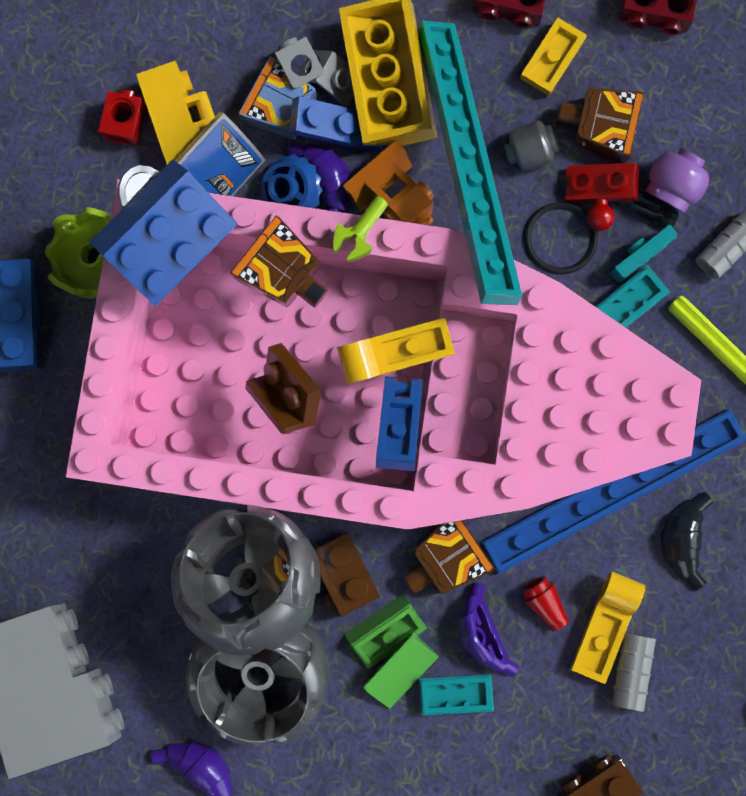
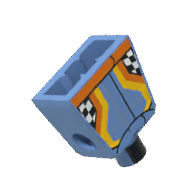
[239,56,317,140]

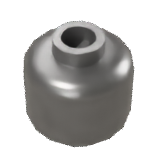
[504,121,559,172]

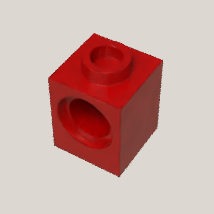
[98,89,147,147]

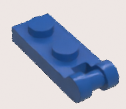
[290,96,382,152]
[376,376,423,471]

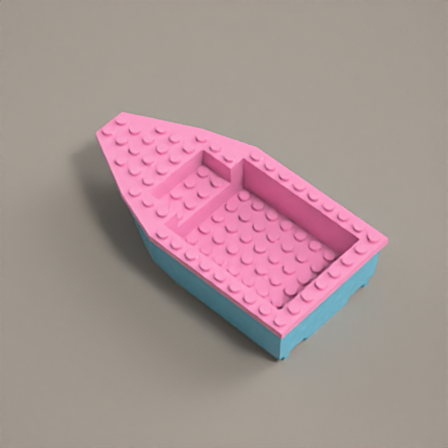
[66,179,701,530]

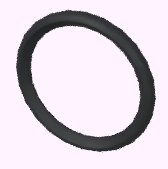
[524,202,598,275]

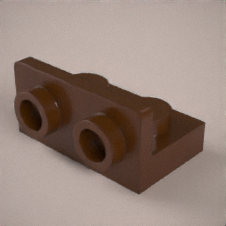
[245,343,321,434]
[314,533,381,617]
[558,754,644,796]

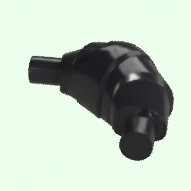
[660,492,714,591]

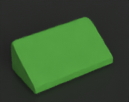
[345,594,427,669]
[362,632,439,709]

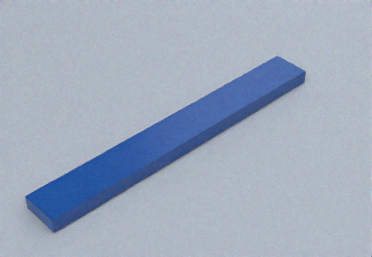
[481,409,746,574]

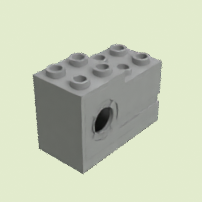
[0,604,124,779]

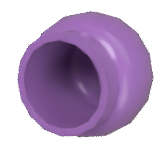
[646,148,709,213]

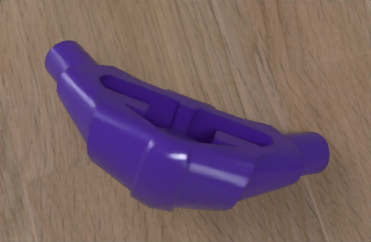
[288,142,351,212]
[458,583,519,677]
[151,740,233,796]

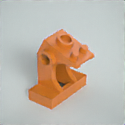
[343,140,434,225]

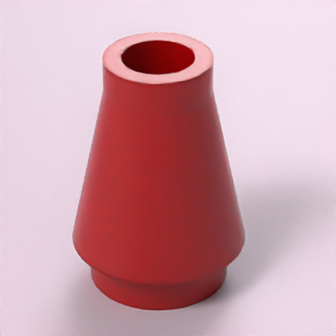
[521,576,570,632]

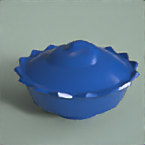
[261,154,323,208]

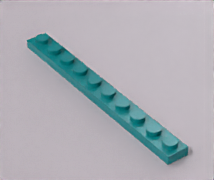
[419,20,523,305]

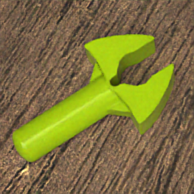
[333,196,388,263]

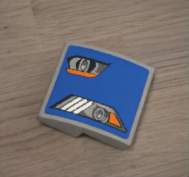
[175,112,265,196]

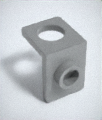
[275,37,324,89]
[297,50,354,106]

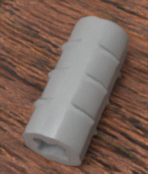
[695,208,746,280]
[612,633,656,712]

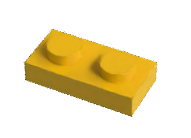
[520,17,587,96]

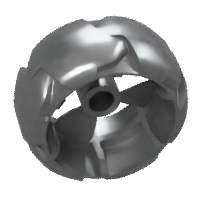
[171,505,320,655]
[186,605,329,747]

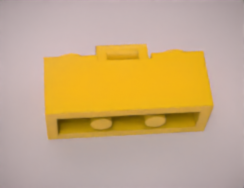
[136,61,215,165]

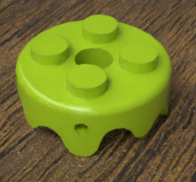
[45,207,111,299]

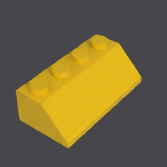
[339,0,438,146]

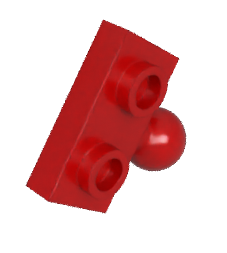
[565,163,639,232]

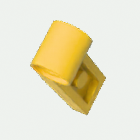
[337,318,455,384]
[570,571,646,684]

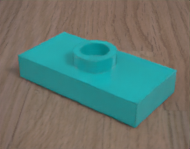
[610,225,678,283]
[596,265,670,328]
[419,674,494,716]

